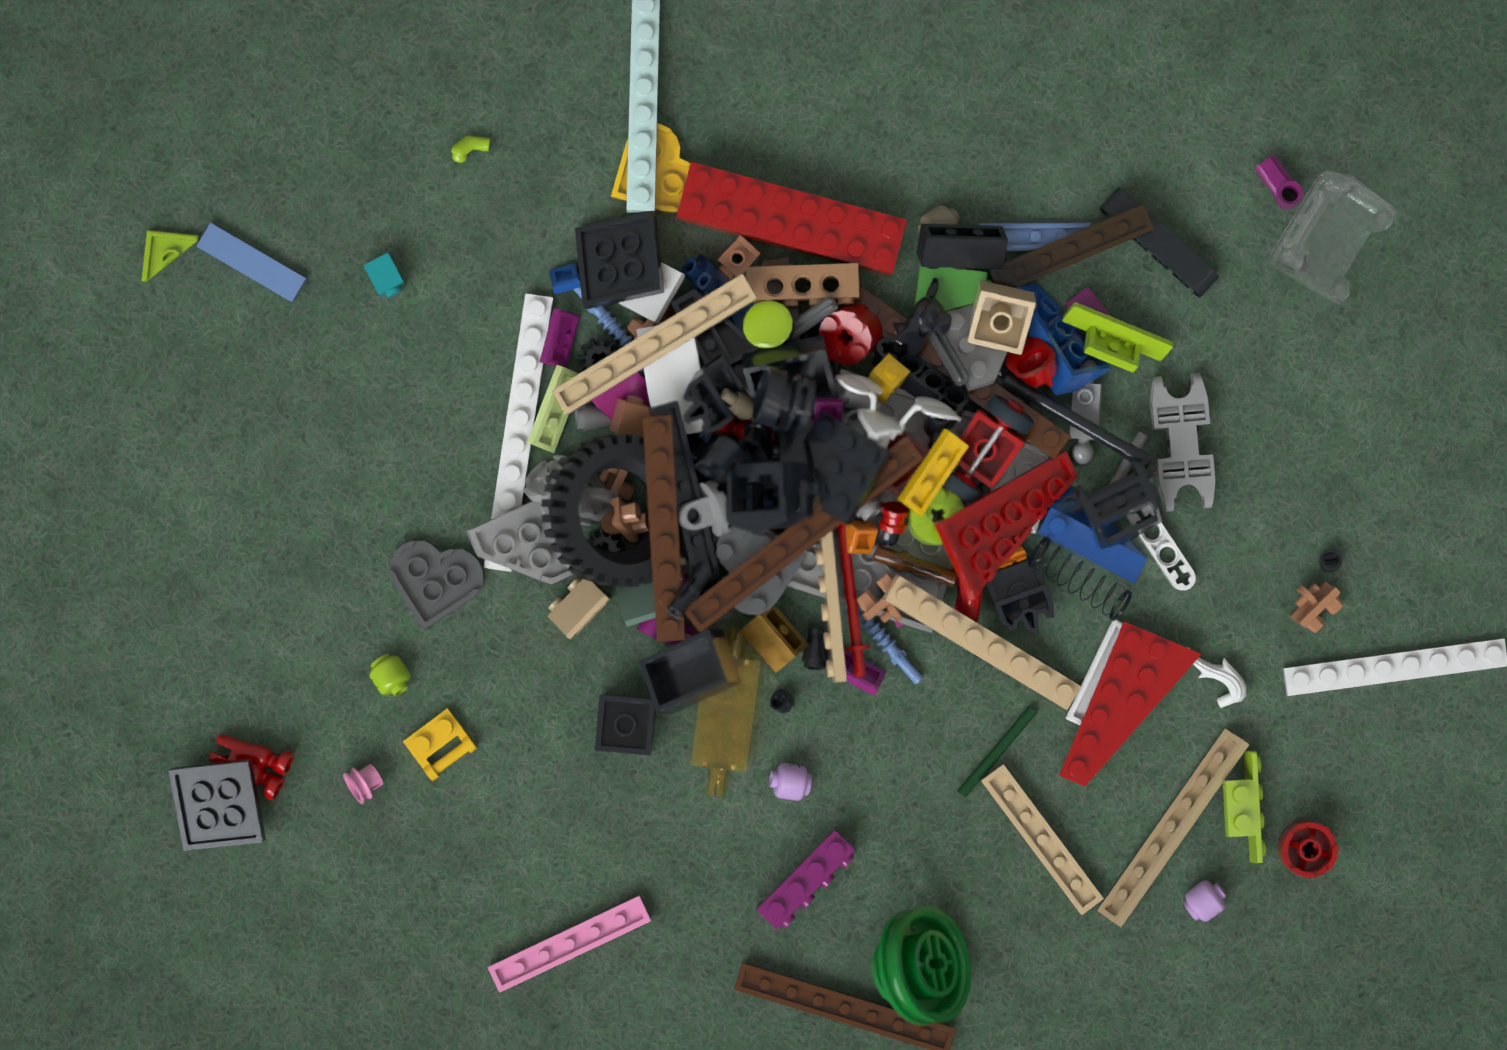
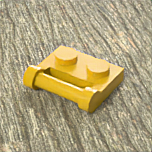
[403,708,477,781]

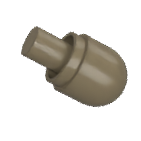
[720,388,754,420]

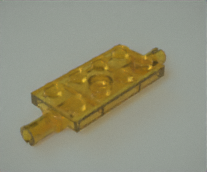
[691,629,760,797]

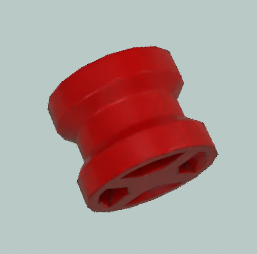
[879,501,910,534]

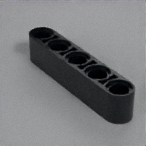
[1099,187,1219,298]

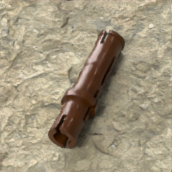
[872,544,957,587]

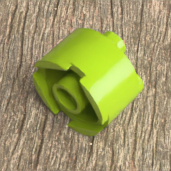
[907,488,965,546]

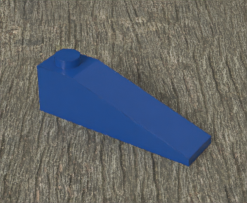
[1017,283,1112,395]
[1036,487,1147,584]

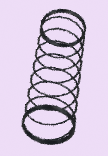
[1028,537,1132,621]

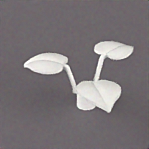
[834,374,961,448]

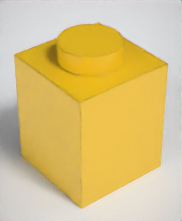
[868,354,910,404]

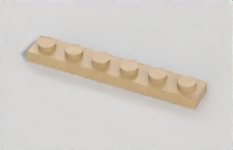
[980,764,1104,915]

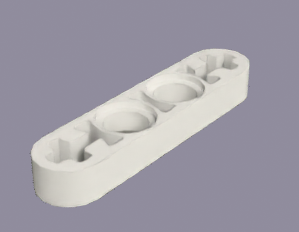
[1126,505,1196,590]

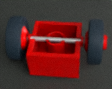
[943,394,1035,503]

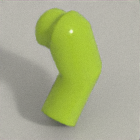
[451,135,491,163]

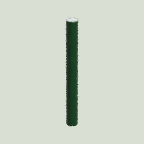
[957,706,1037,798]

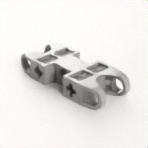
[1150,372,1215,512]

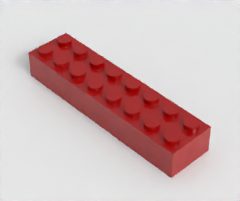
[676,162,907,276]

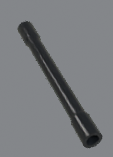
[1001,372,1154,469]

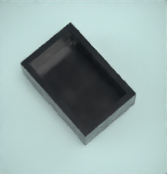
[742,334,839,401]
[639,629,742,714]

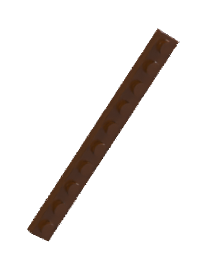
[834,285,1071,460]
[685,436,924,633]

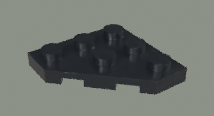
[808,411,893,526]

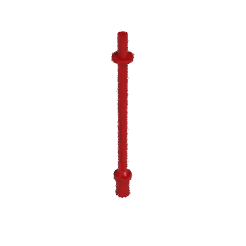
[837,523,870,677]

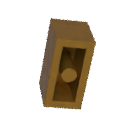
[740,605,809,673]

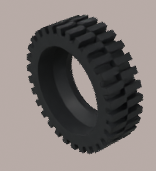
[541,435,685,587]

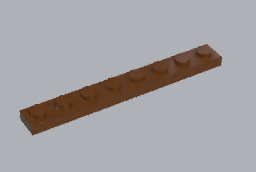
[643,414,685,642]
[734,962,956,1050]

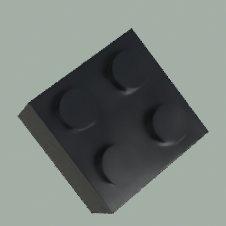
[595,694,655,756]

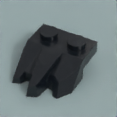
[683,355,750,435]
[986,558,1054,632]

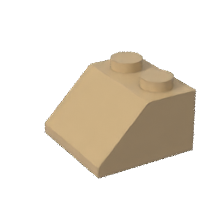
[967,280,1036,355]
[548,576,611,639]

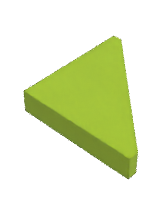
[141,230,199,282]

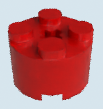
[819,302,883,365]
[1277,820,1338,878]

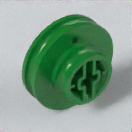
[872,906,971,1025]

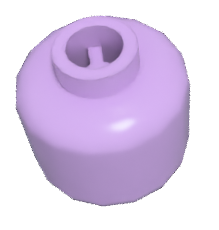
[769,763,812,801]
[1184,880,1227,922]

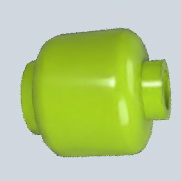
[369,654,411,697]

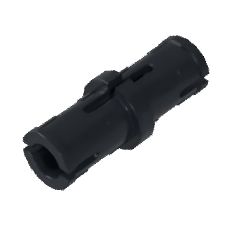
[666,565,713,619]

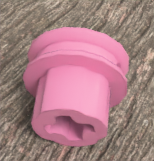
[343,764,383,804]

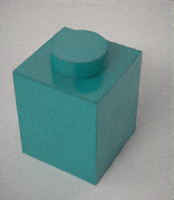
[363,253,406,299]

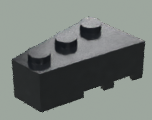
[671,289,761,367]

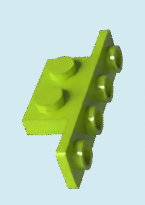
[1063,302,1173,373]
[1223,750,1266,863]

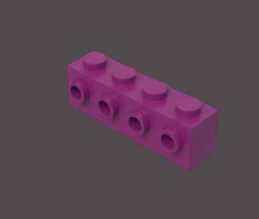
[756,828,855,930]

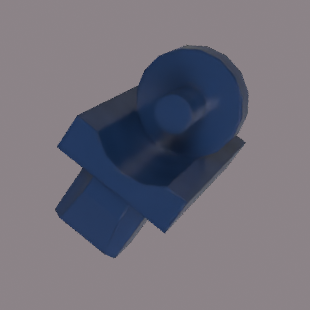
[682,254,731,296]

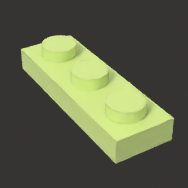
[527,365,579,453]

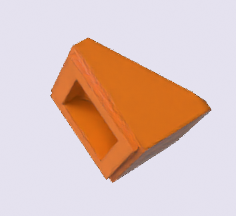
[845,520,879,554]

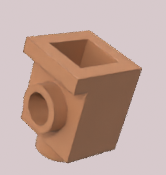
[718,235,761,280]

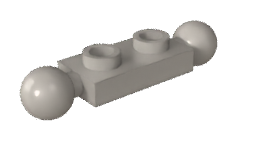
[1070,360,1103,464]

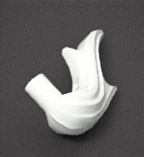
[1187,647,1247,708]

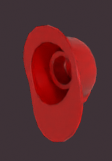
[1005,338,1057,387]

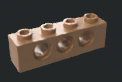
[746,263,859,307]

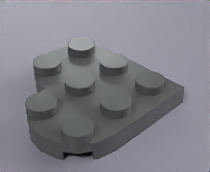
[716,524,807,615]
[390,541,484,630]

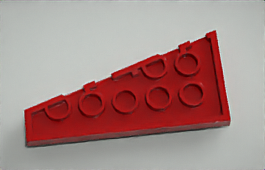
[934,451,1078,600]
[1059,621,1201,787]

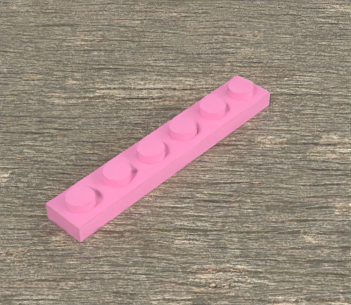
[488,895,651,993]

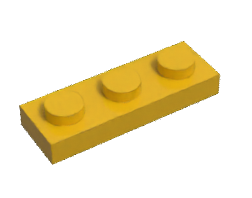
[898,429,969,516]

